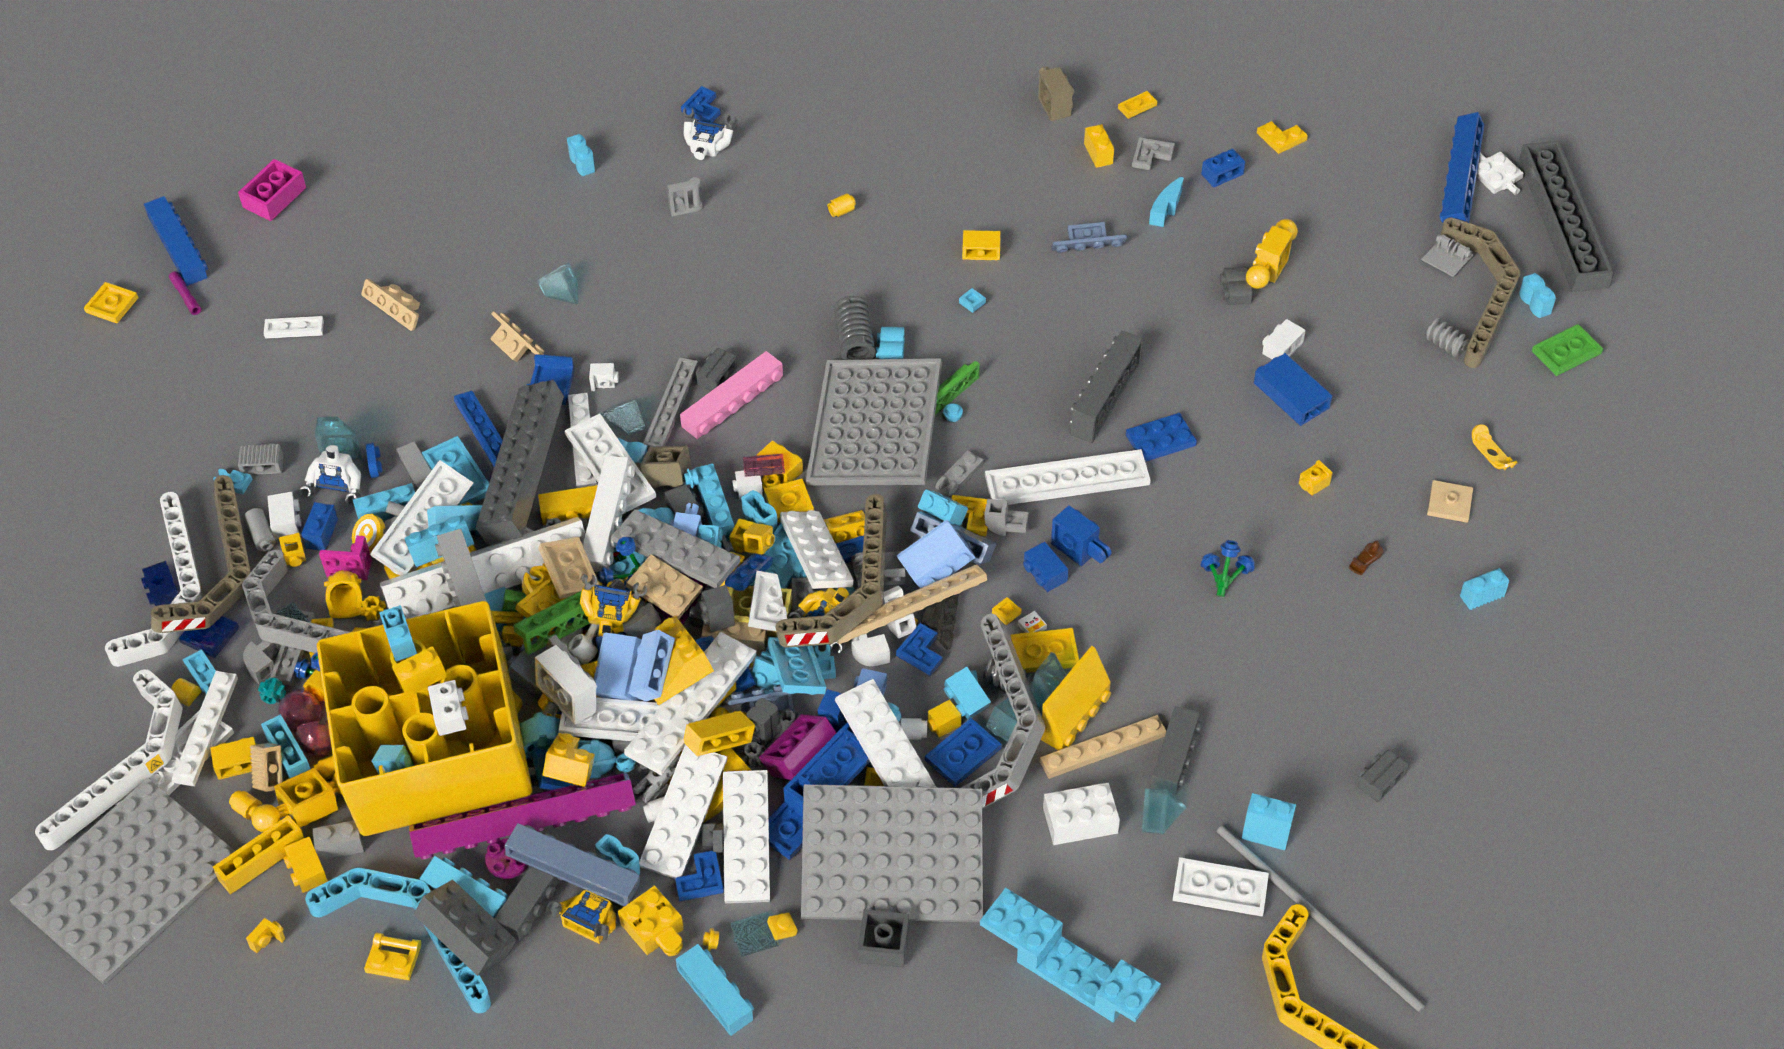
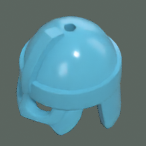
[578,739,616,778]

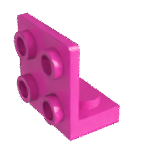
[319,535,372,580]

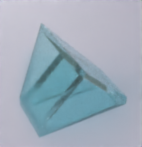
[537,263,578,305]
[600,399,646,435]
[1142,788,1187,834]

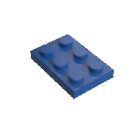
[1126,413,1197,462]
[925,718,1002,787]

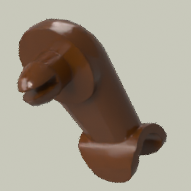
[1349,541,1383,575]

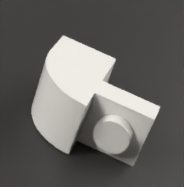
[882,586,916,639]
[852,634,890,666]

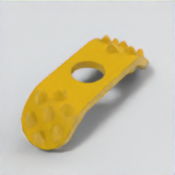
[1472,424,1518,470]

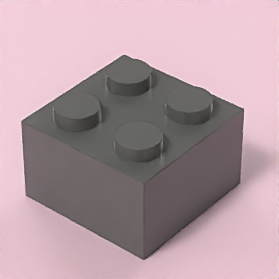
[858,909,909,968]

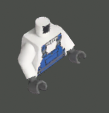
[683,108,738,160]
[299,445,361,504]

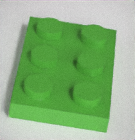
[1532,324,1603,376]

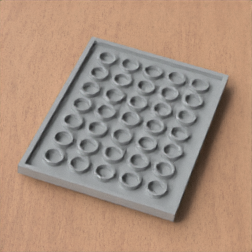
[806,358,942,486]
[10,778,235,985]
[801,785,983,923]

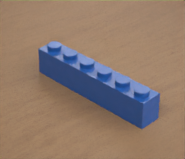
[144,196,208,286]

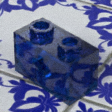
[141,561,178,606]

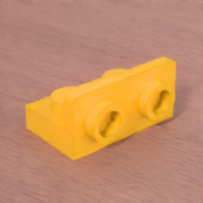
[824,510,865,544]

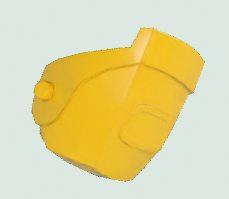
[324,570,362,618]

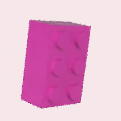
[238,159,306,221]

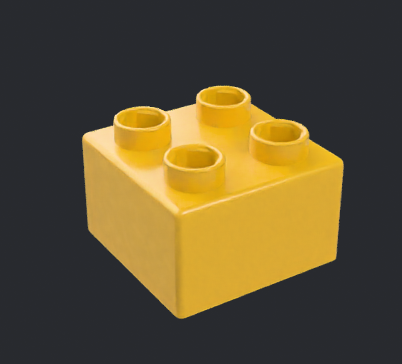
[317,601,532,836]

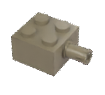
[1038,66,1074,121]
[635,446,692,488]

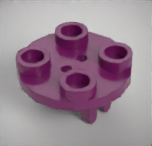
[485,838,528,879]

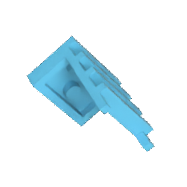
[752,647,780,690]

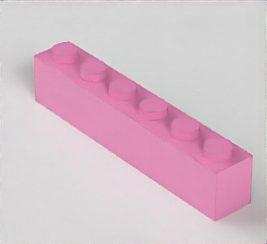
[680,351,783,439]

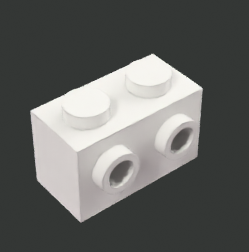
[428,680,469,736]

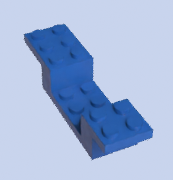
[769,722,874,860]

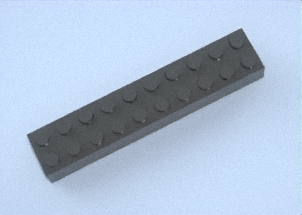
[1519,141,1613,292]
[476,380,564,544]

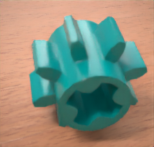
[258,678,286,704]

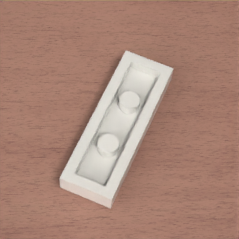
[264,316,324,338]

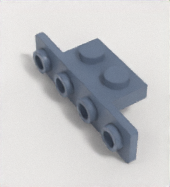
[1052,222,1127,253]
[727,684,794,715]

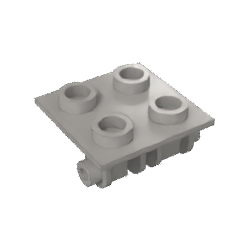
[1421,234,1474,277]

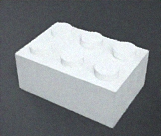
[535,645,597,725]
[1043,782,1120,845]

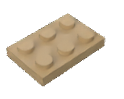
[538,537,599,599]
[626,554,703,620]

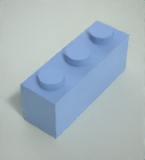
[629,630,675,702]

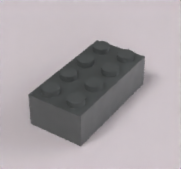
[413,879,516,976]

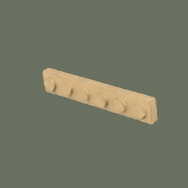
[1040,715,1166,779]

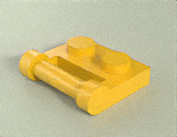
[364,932,421,980]

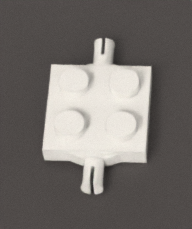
[1476,152,1524,195]

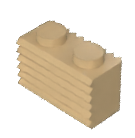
[250,743,283,792]

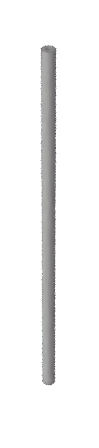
[1217,826,1425,1013]

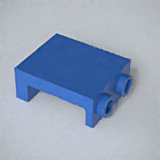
[527,354,575,405]

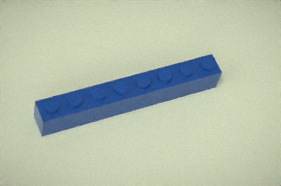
[1440,112,1484,223]

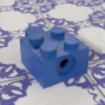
[1051,505,1112,566]

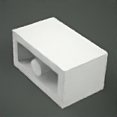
[1262,319,1305,359]
[268,492,302,539]

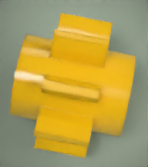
[360,596,387,621]

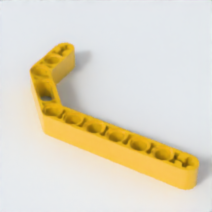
[1262,904,1379,1049]

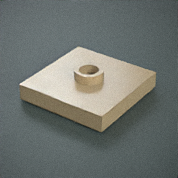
[1427,480,1473,523]

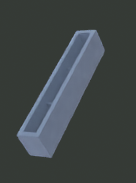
[505,823,640,906]

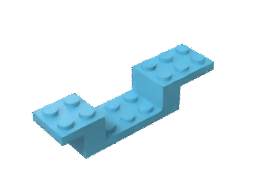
[980,888,1161,1023]

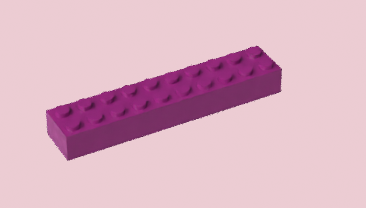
[409,772,636,859]

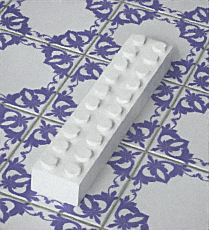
[380,517,586,619]

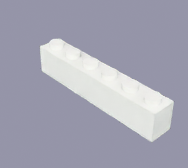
[583,456,635,572]

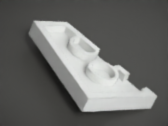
[748,571,787,631]

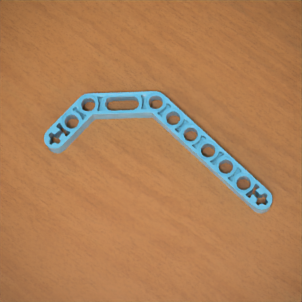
[305,868,491,1013]

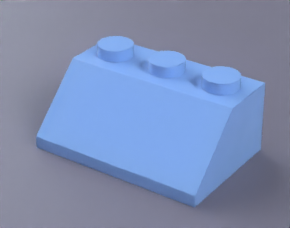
[897,520,975,588]
[594,633,641,701]

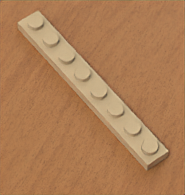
[837,564,987,644]

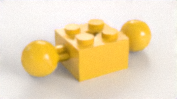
[1246,219,1298,289]
[251,768,342,832]

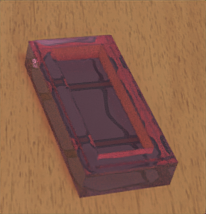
[743,454,785,477]

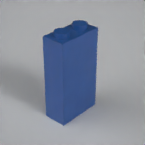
[1254,353,1332,426]

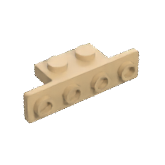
[361,279,420,331]
[490,311,545,362]

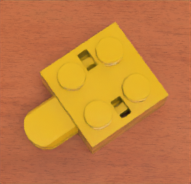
[618,885,684,956]

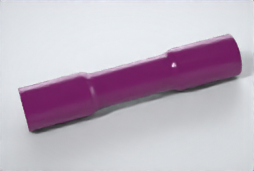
[169,271,201,315]

